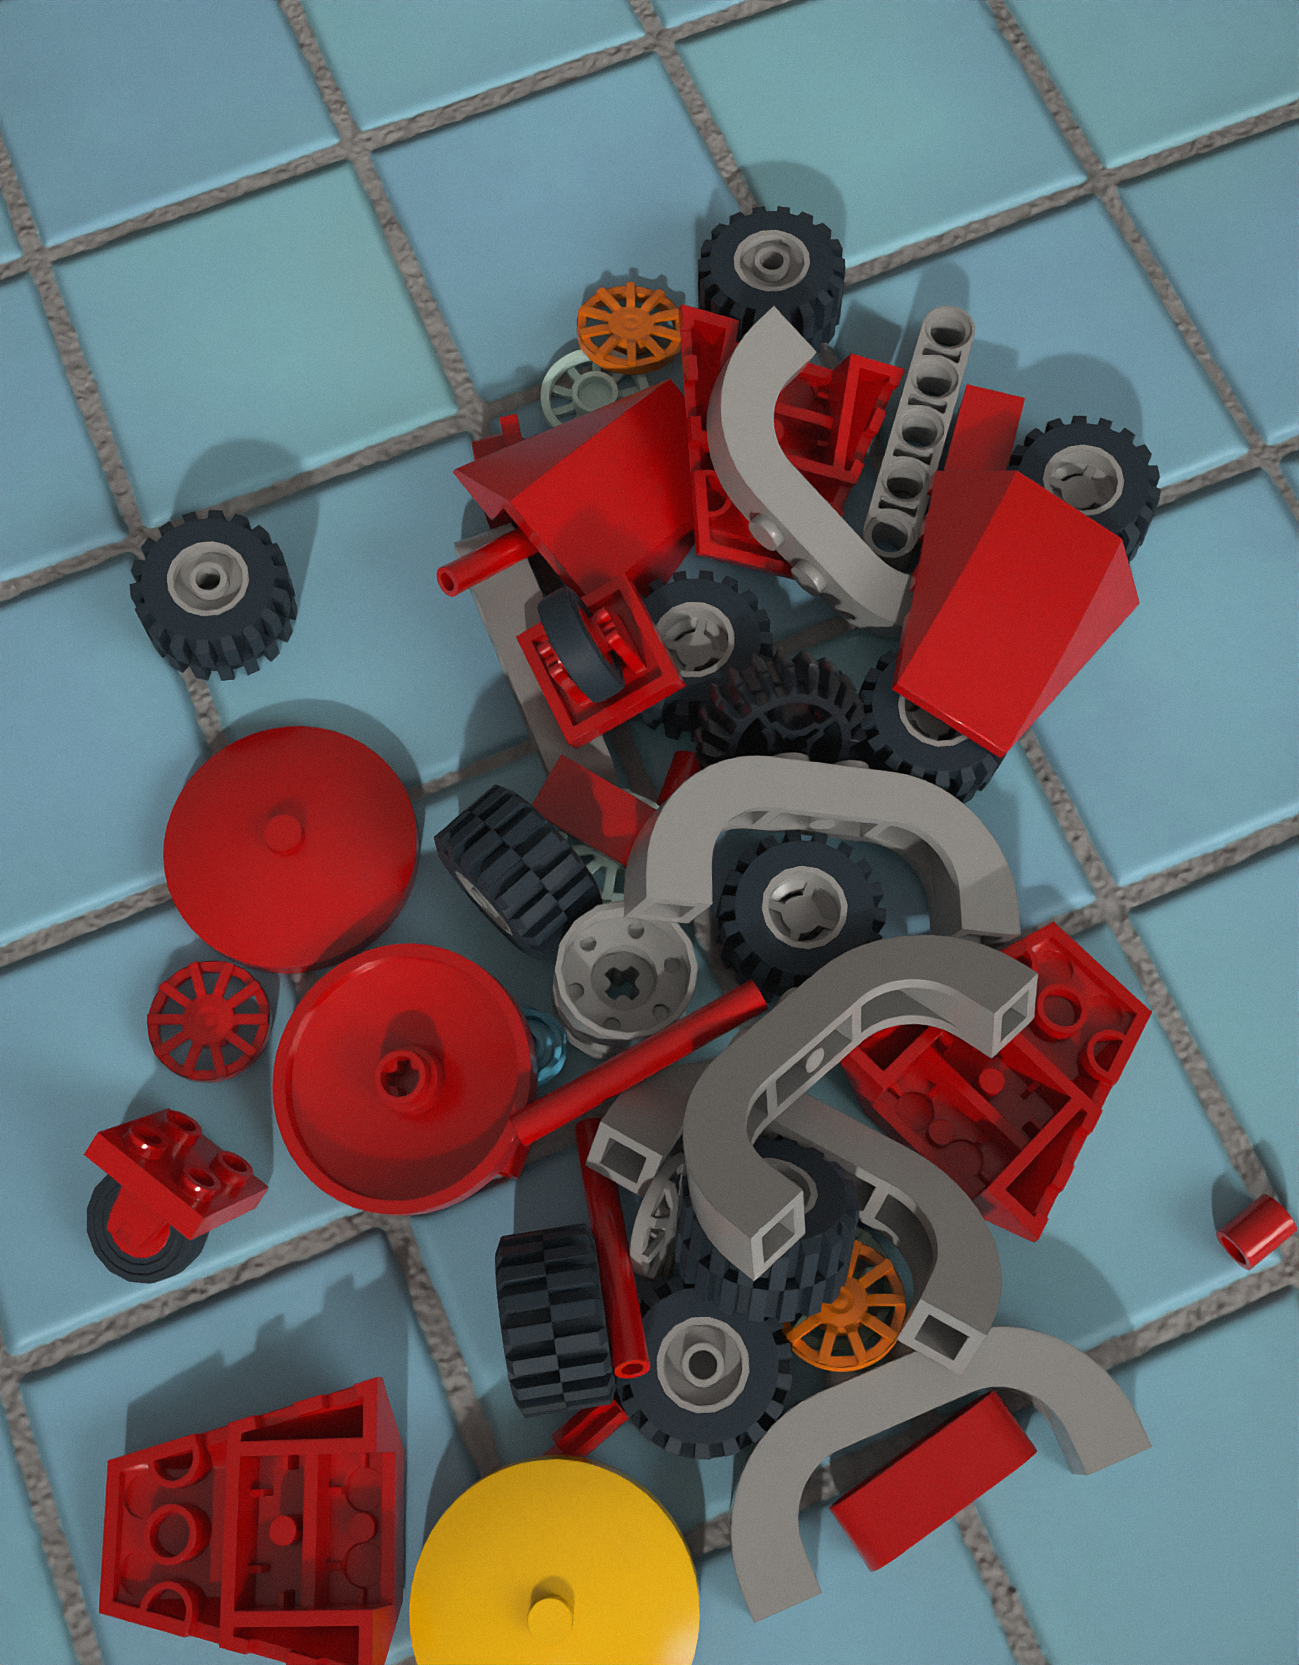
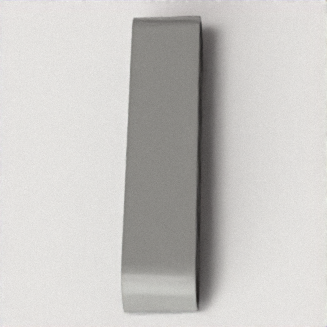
[861,305,975,574]
[453,522,619,785]

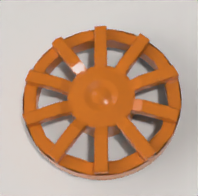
[576,282,681,375]
[780,1240,906,1372]

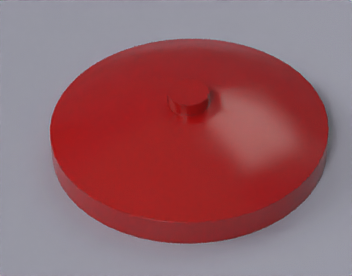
[163,726,420,974]
[272,943,538,1216]

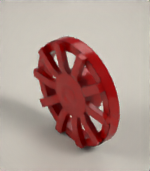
[147,961,272,1083]

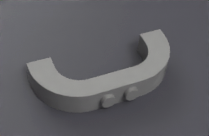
[706,306,913,641]
[624,753,1021,949]
[683,935,1038,1281]
[585,1062,1002,1376]
[729,1326,1152,1623]

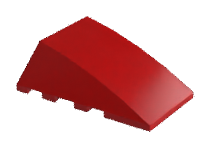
[678,304,905,580]
[452,378,695,598]
[891,470,1140,758]
[840,921,1152,1243]
[99,1377,405,1665]

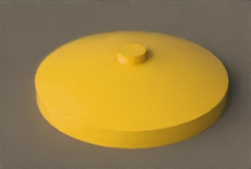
[409,1455,700,1665]

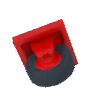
[516,572,687,749]
[84,1108,269,1284]

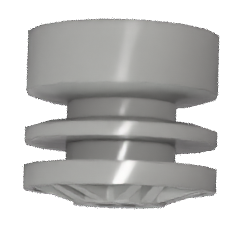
[551,900,698,1061]

